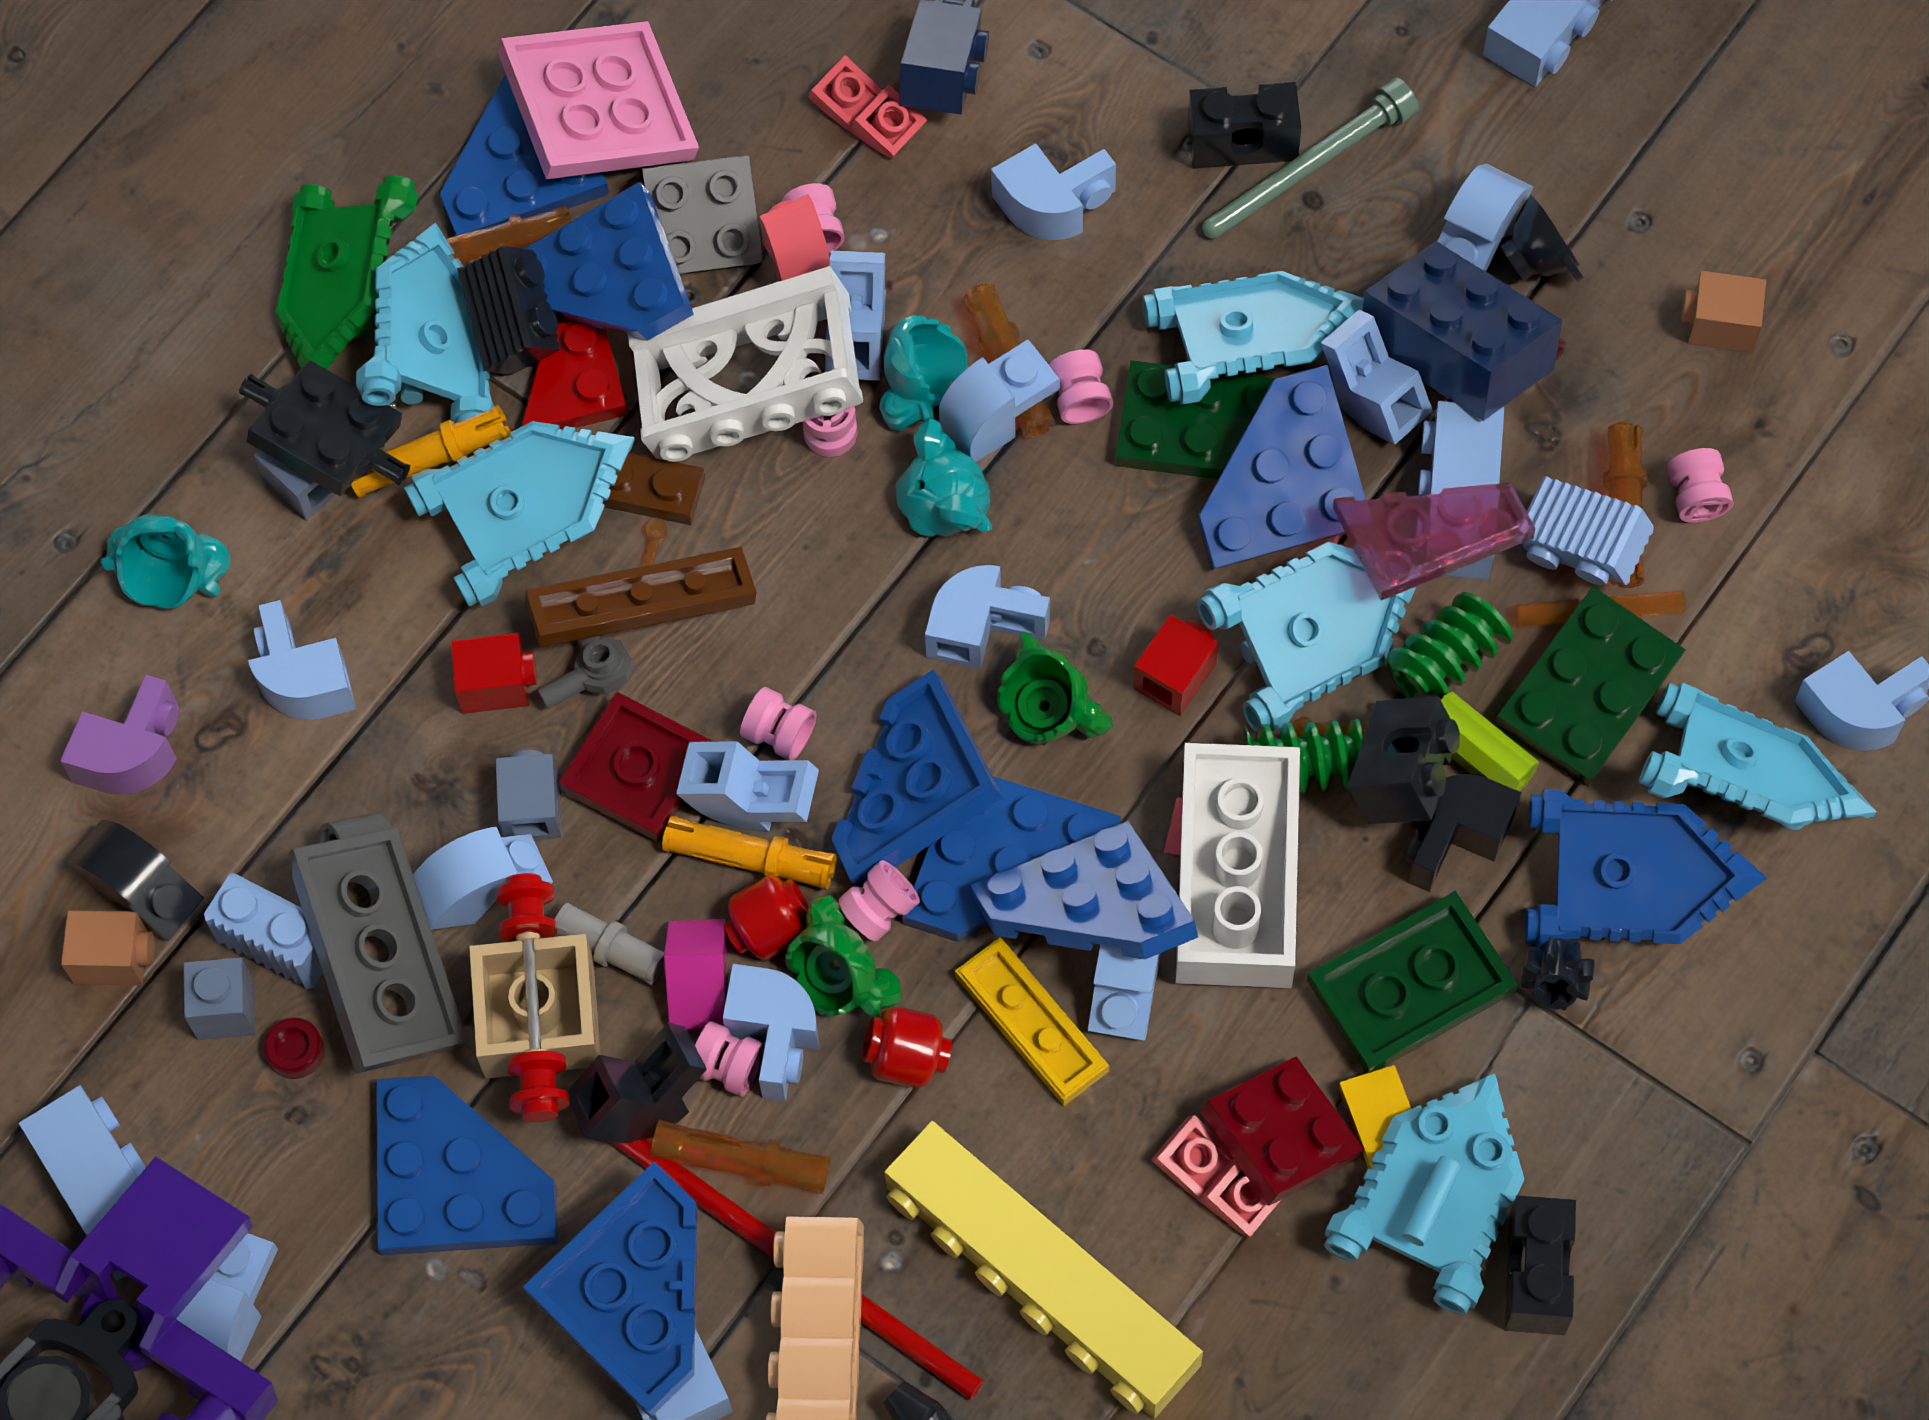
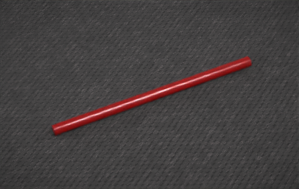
[610,1139,984,1400]

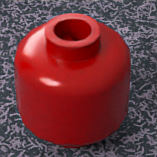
[724,875,810,960]
[862,1006,952,1088]

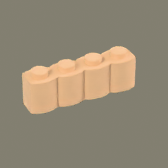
[766,1217,864,1420]

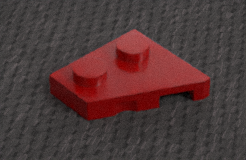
[522,321,628,430]

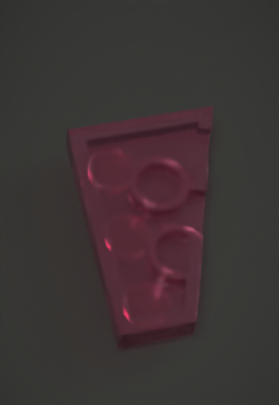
[1333,483,1536,601]

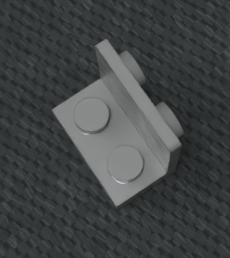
[642,155,763,274]

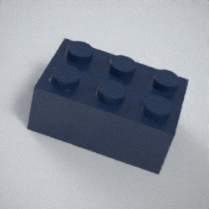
[1362,241,1562,421]

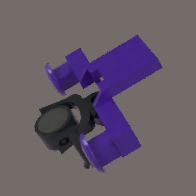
[0,1156,278,1420]

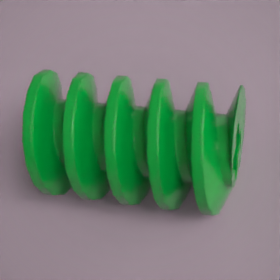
[1387,592,1513,700]
[1245,719,1363,793]

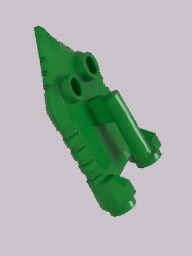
[275,175,418,369]

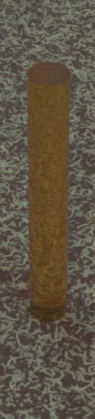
[1515,590,1686,627]

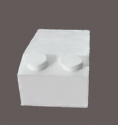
[1176,743,1300,988]

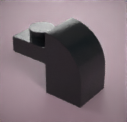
[1405,774,1522,892]
[64,819,205,941]
[567,1023,707,1143]

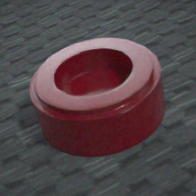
[264,1018,325,1079]

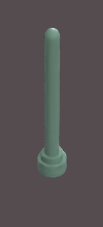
[1202,77,1419,239]

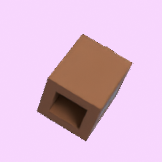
[1681,271,1767,353]
[61,911,155,985]

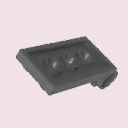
[289,813,468,1074]

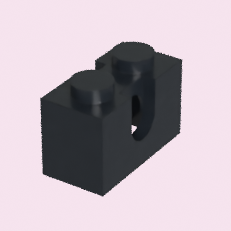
[1188,82,1302,169]
[1347,696,1460,824]
[1505,1195,1576,1335]

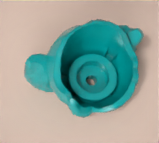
[880,315,968,431]
[896,418,992,537]
[101,514,230,609]

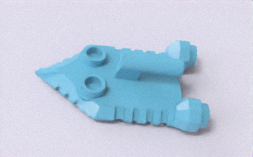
[356,223,494,423]
[1142,271,1364,404]
[403,421,635,607]
[1197,542,1423,732]
[1639,683,1877,830]
[1324,1073,1525,1315]

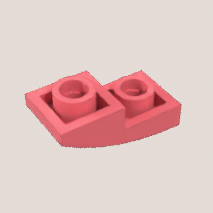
[807,55,927,159]
[759,194,830,282]
[1151,1115,1281,1237]

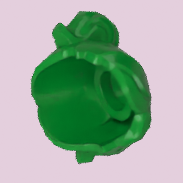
[997,631,1113,746]
[785,895,903,1017]

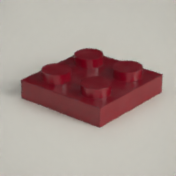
[558,692,714,842]
[1201,1056,1364,1207]

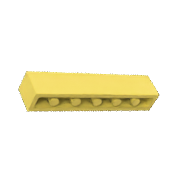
[885,1121,1203,1419]

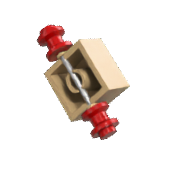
[470,873,601,1123]

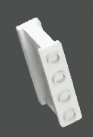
[628,266,863,462]

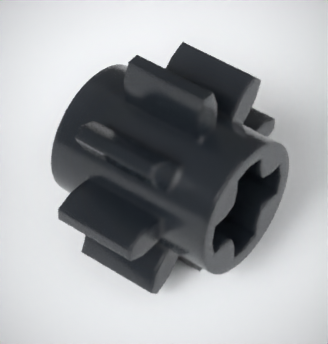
[1521,937,1595,1010]

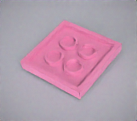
[497,21,699,179]

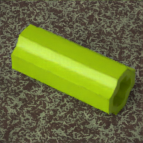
[1441,692,1539,791]

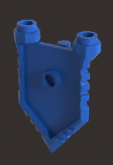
[1525,789,1767,949]

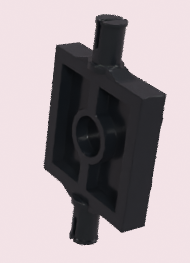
[239,360,410,496]

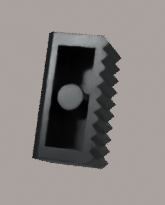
[457,245,561,375]

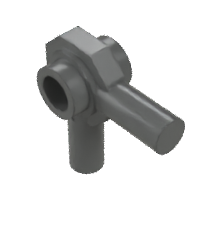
[538,636,635,709]

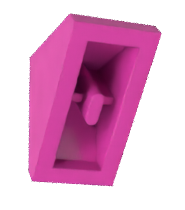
[664,919,728,1033]

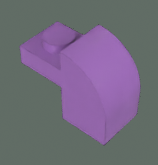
[60,675,179,794]

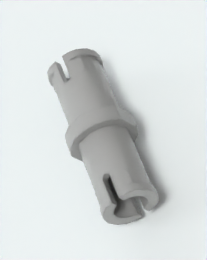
[555,903,665,985]

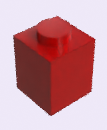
[1133,614,1218,716]
[451,633,537,714]

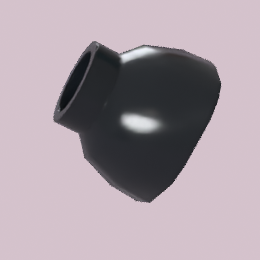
[1500,194,1584,282]

